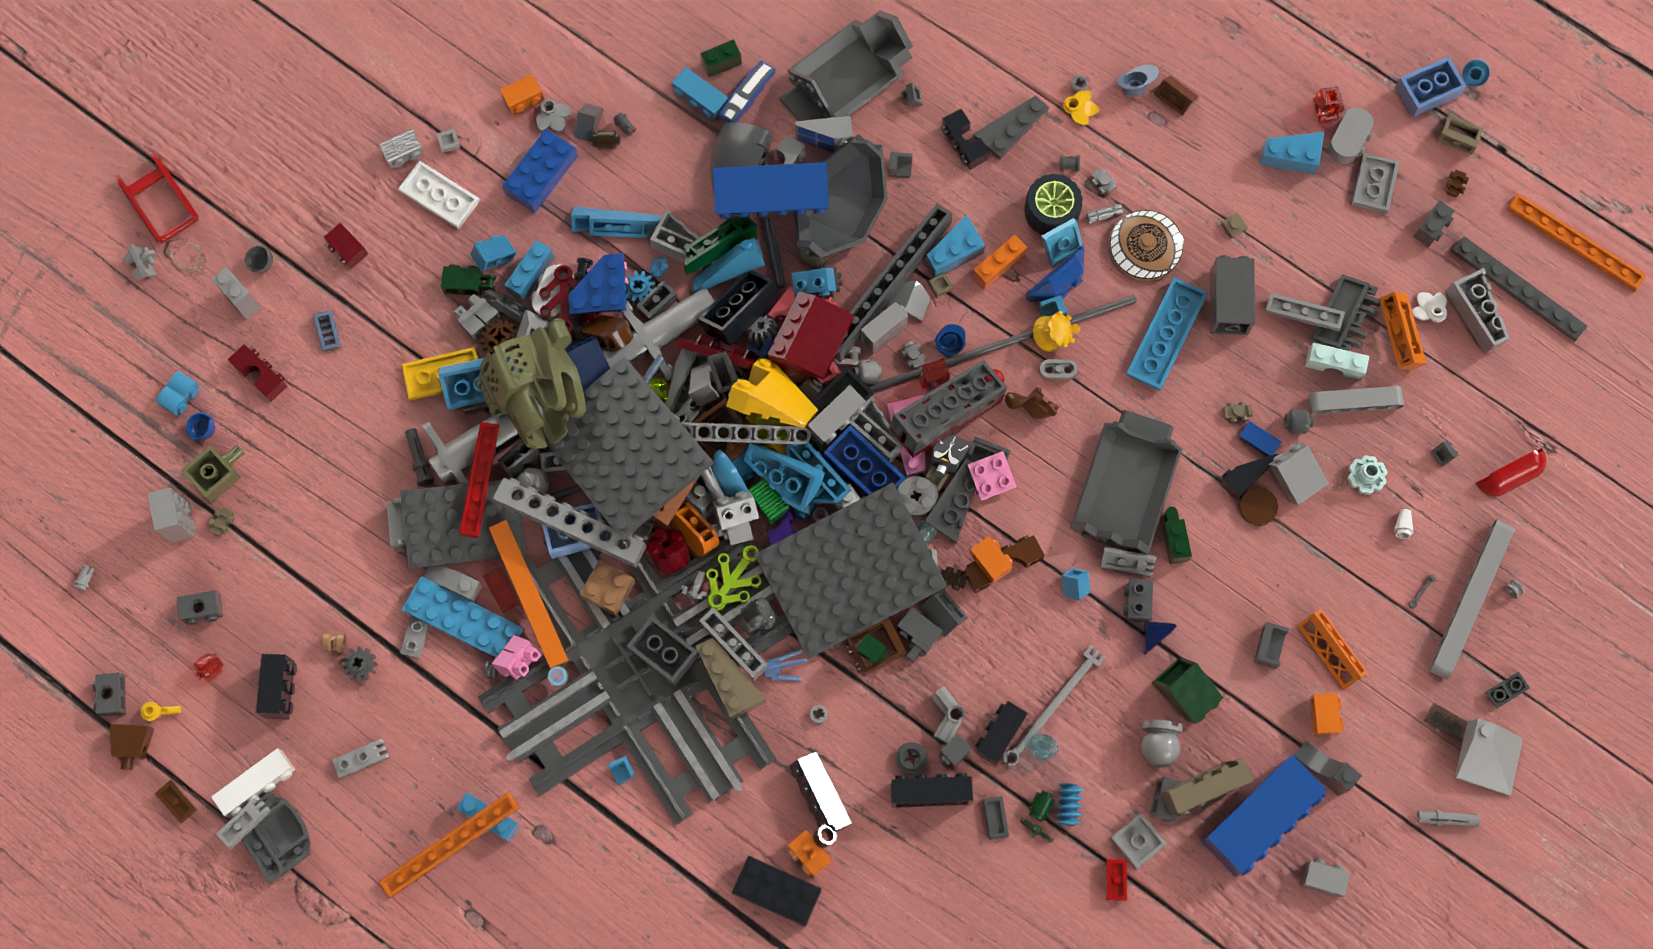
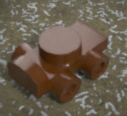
[1445,170,1469,197]

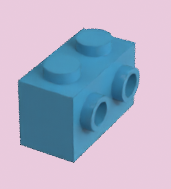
[792,268,836,297]

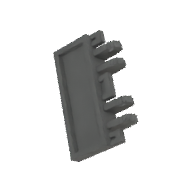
[1312,274,1381,351]

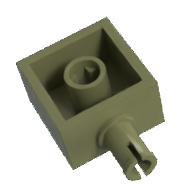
[181,445,245,503]

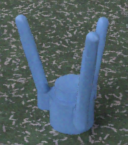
[765,649,807,681]

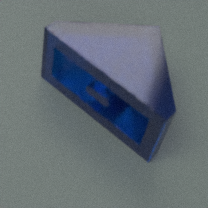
[1143,622,1177,655]

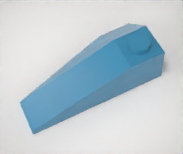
[692,238,765,293]
[744,443,825,511]

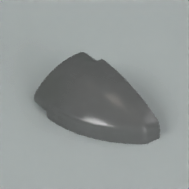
[710,122,772,222]

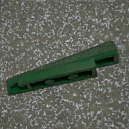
[684,217,758,275]

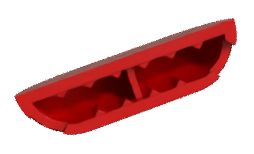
[1476,448,1547,496]

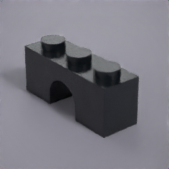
[941,108,990,170]

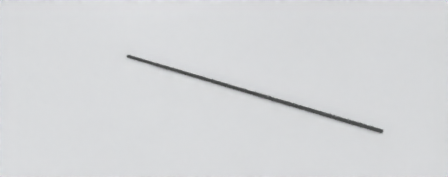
[531,295,1137,508]

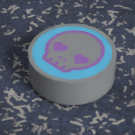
[548,666,568,687]

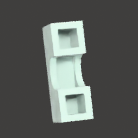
[1305,343,1369,380]

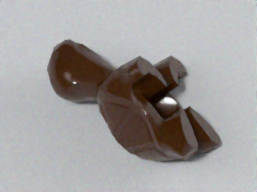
[1004,387,1059,419]

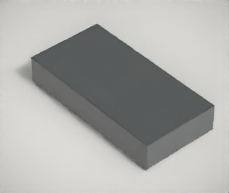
[983,796,1009,840]

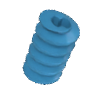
[1056,783,1084,826]

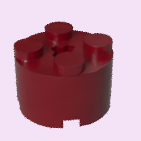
[647,529,690,574]

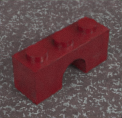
[228,344,288,402]

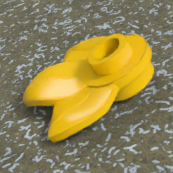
[1063,90,1100,125]

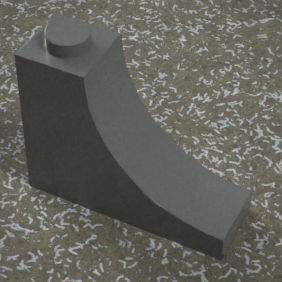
[1293,741,1362,796]

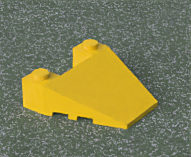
[726,358,818,428]

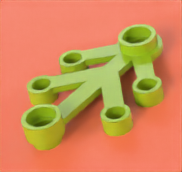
[706,545,761,611]

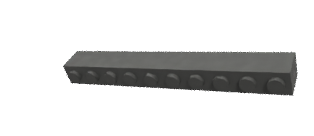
[835,204,952,362]

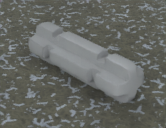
[1086,204,1123,223]

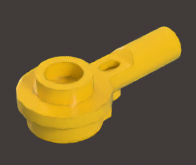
[140,702,181,721]

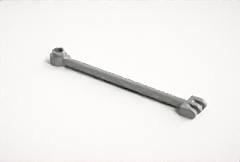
[1003,645,1106,767]

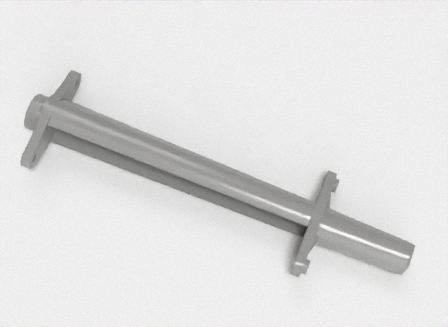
[422,289,715,485]

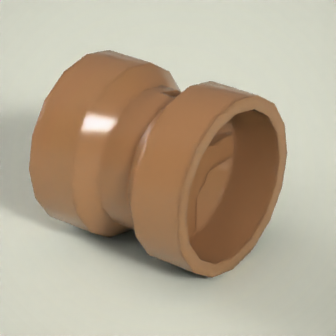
[322,632,347,653]

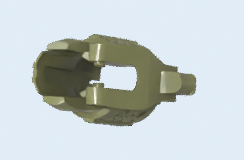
[476,318,586,450]

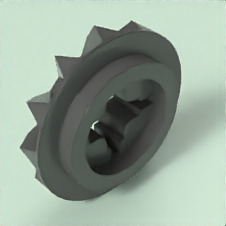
[896,742,927,774]

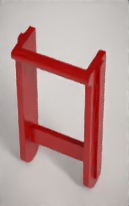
[115,153,199,244]

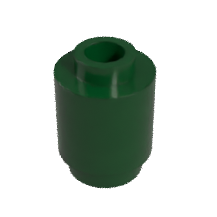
[1029,790,1055,822]

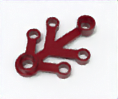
[539,265,588,334]

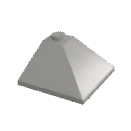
[1455,719,1523,796]

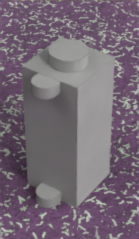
[387,498,407,552]

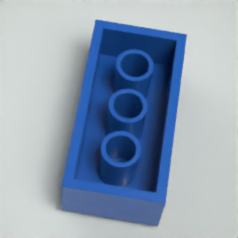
[502,129,578,213]
[822,425,906,497]

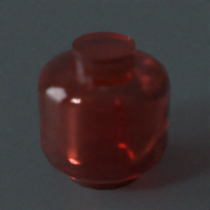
[193,653,224,682]

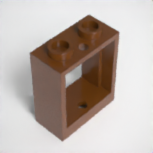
[845,617,906,676]

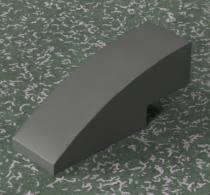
[707,351,739,400]

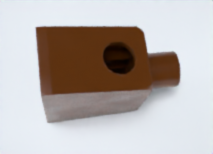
[110,724,154,770]

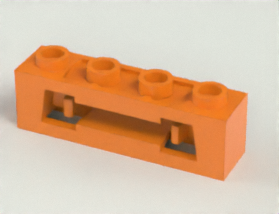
[1379,291,1427,370]

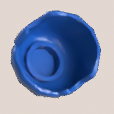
[186,412,215,441]

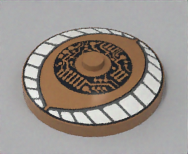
[1108,210,1184,282]

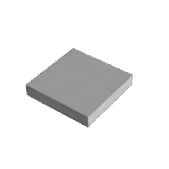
[1110,813,1167,870]

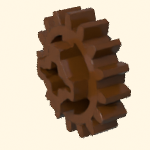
[480,319,520,355]

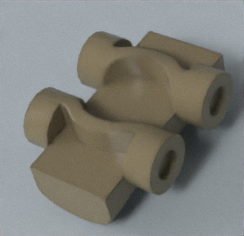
[1224,402,1252,423]
[208,507,235,536]

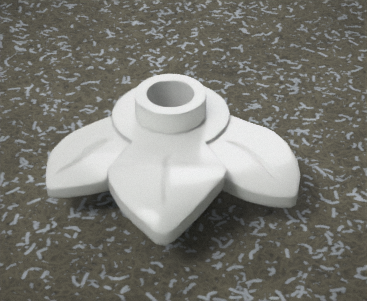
[1412,292,1447,323]

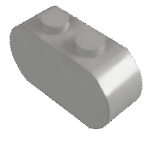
[1327,108,1374,164]

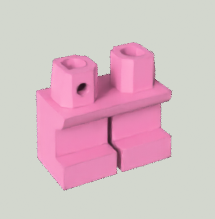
[492,635,541,680]

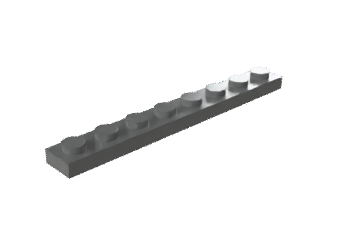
[1452,236,1588,342]

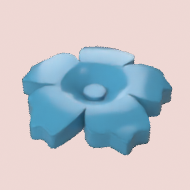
[649,256,669,278]

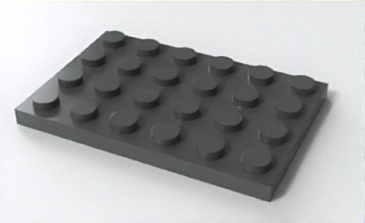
[400,478,526,568]

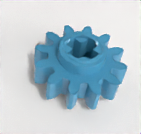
[626,271,656,304]

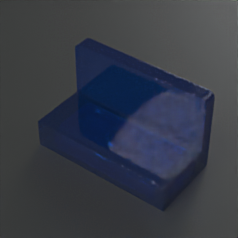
[746,337,775,359]

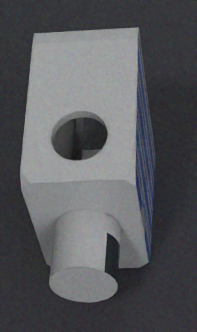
[684,482,715,521]

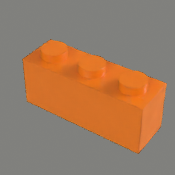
[972,235,1028,290]

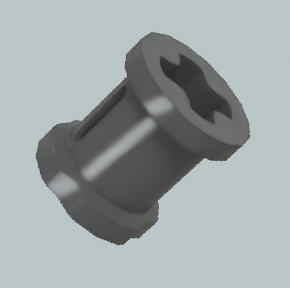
[1060,154,1080,172]

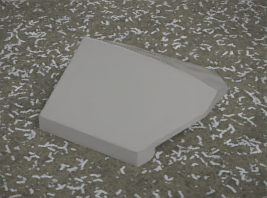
[887,281,931,322]

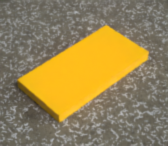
[401,347,478,401]

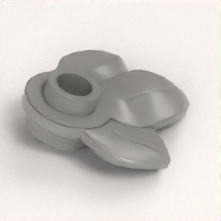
[536,99,572,132]

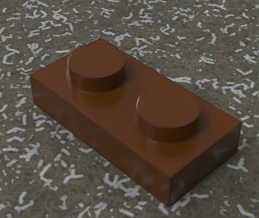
[155,780,198,823]

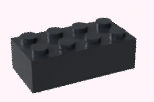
[698,270,781,346]
[801,367,874,449]
[891,773,973,808]
[732,855,822,928]

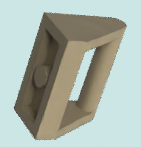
[1437,114,1483,155]

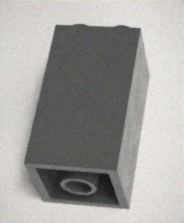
[1210,255,1255,335]

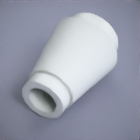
[1394,509,1414,539]

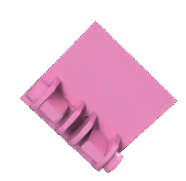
[968,451,1017,501]

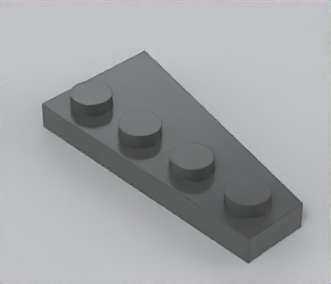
[973,95,1049,159]
[924,458,976,543]

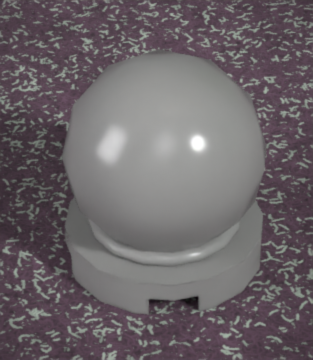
[1141,720,1183,768]

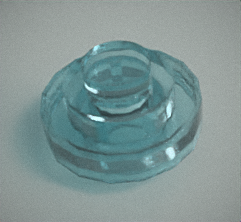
[1029,734,1059,759]

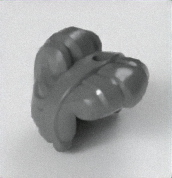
[741,597,775,633]

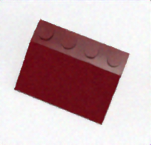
[768,292,855,380]

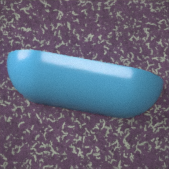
[711,449,757,508]

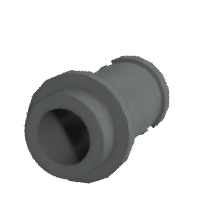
[614,112,636,136]

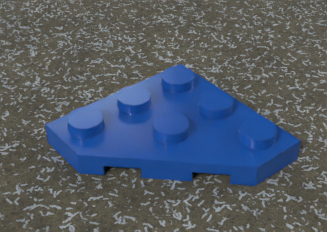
[569,253,627,315]

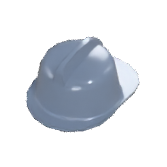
[1117,64,1159,98]

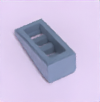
[313,310,341,351]

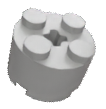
[897,476,938,515]

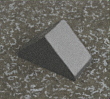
[574,104,603,142]

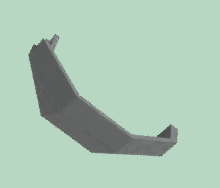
[794,134,888,258]

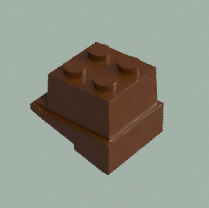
[694,398,757,462]

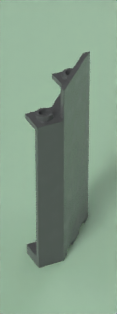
[1070,410,1182,555]

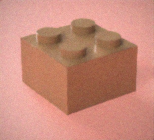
[580,560,635,616]

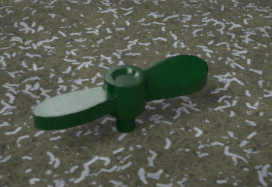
[1020,818,1053,843]

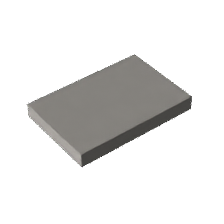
[1351,153,1400,214]

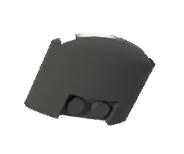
[229,792,311,884]

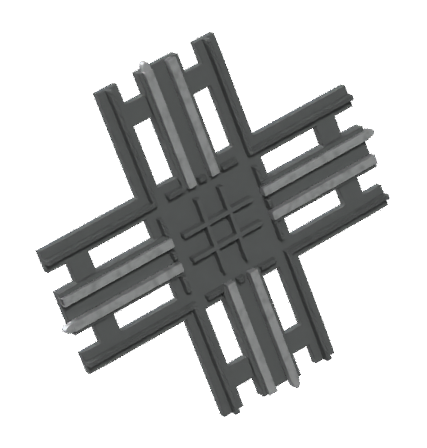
[478,515,794,825]

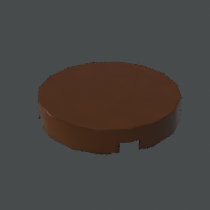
[1239,487,1278,526]

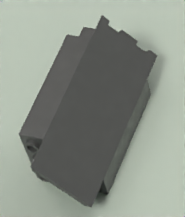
[779,10,913,121]

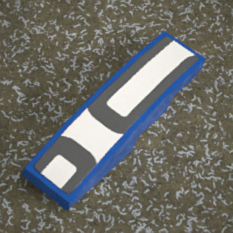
[719,60,776,122]

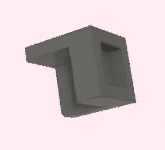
[889,152,913,178]

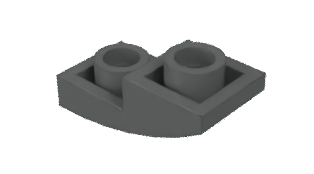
[1485,672,1530,709]

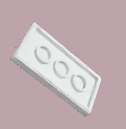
[398,161,480,230]

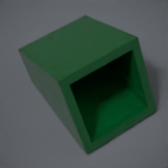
[1152,657,1223,724]

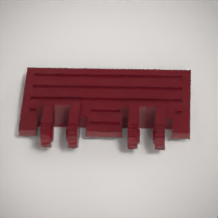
[677,335,757,368]

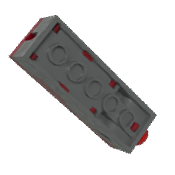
[889,360,1007,458]

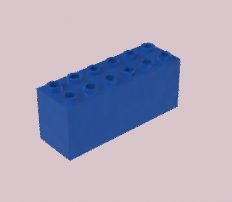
[713,162,829,219]
[1201,755,1327,877]

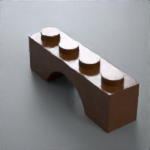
[964,535,1045,593]

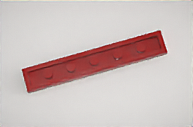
[459,422,500,538]

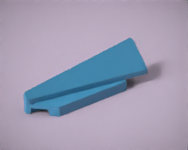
[571,207,662,238]

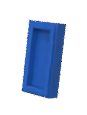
[1238,421,1282,456]

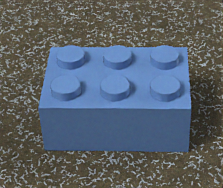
[1395,56,1467,118]

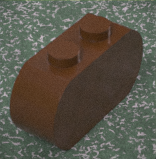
[582,315,633,352]

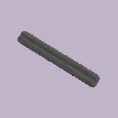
[763,217,785,288]

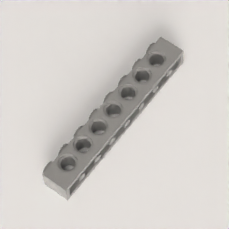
[493,478,646,568]

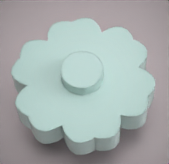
[1347,455,1388,495]

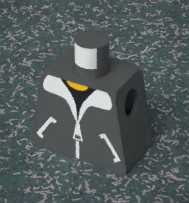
[930,435,972,478]

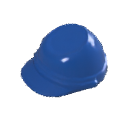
[934,324,966,355]

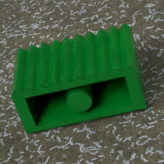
[748,478,790,524]

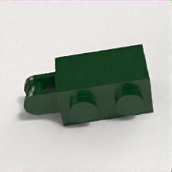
[441,264,496,296]
[1162,507,1192,564]

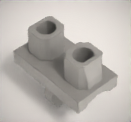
[124,244,157,280]

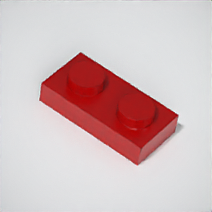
[1106,859,1127,901]

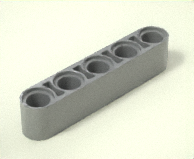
[1309,386,1404,415]

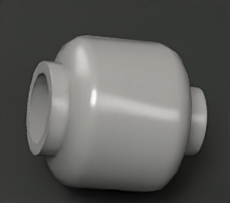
[853,360,882,385]

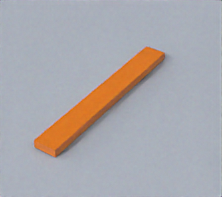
[1507,193,1646,292]
[488,520,569,669]
[379,791,521,899]

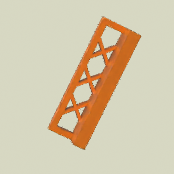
[1297,609,1368,690]

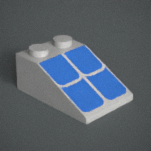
[795,116,853,153]

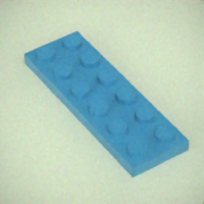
[1126,277,1208,391]
[402,576,525,659]

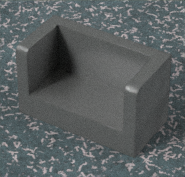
[1254,622,1289,669]

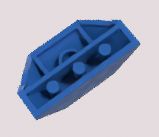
[1026,245,1084,302]

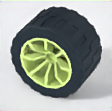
[1024,174,1083,235]

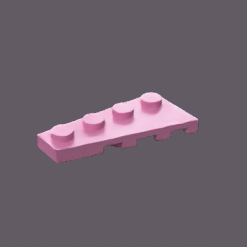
[887,395,925,477]

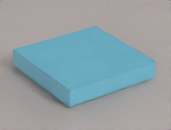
[1042,218,1083,266]

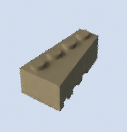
[695,638,767,720]
[1160,758,1253,816]

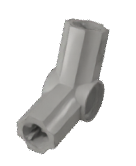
[931,686,965,744]

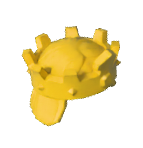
[1033,311,1080,352]

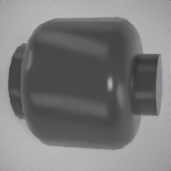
[1284,409,1314,434]

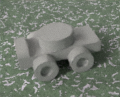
[1091,168,1117,195]
[901,341,926,369]

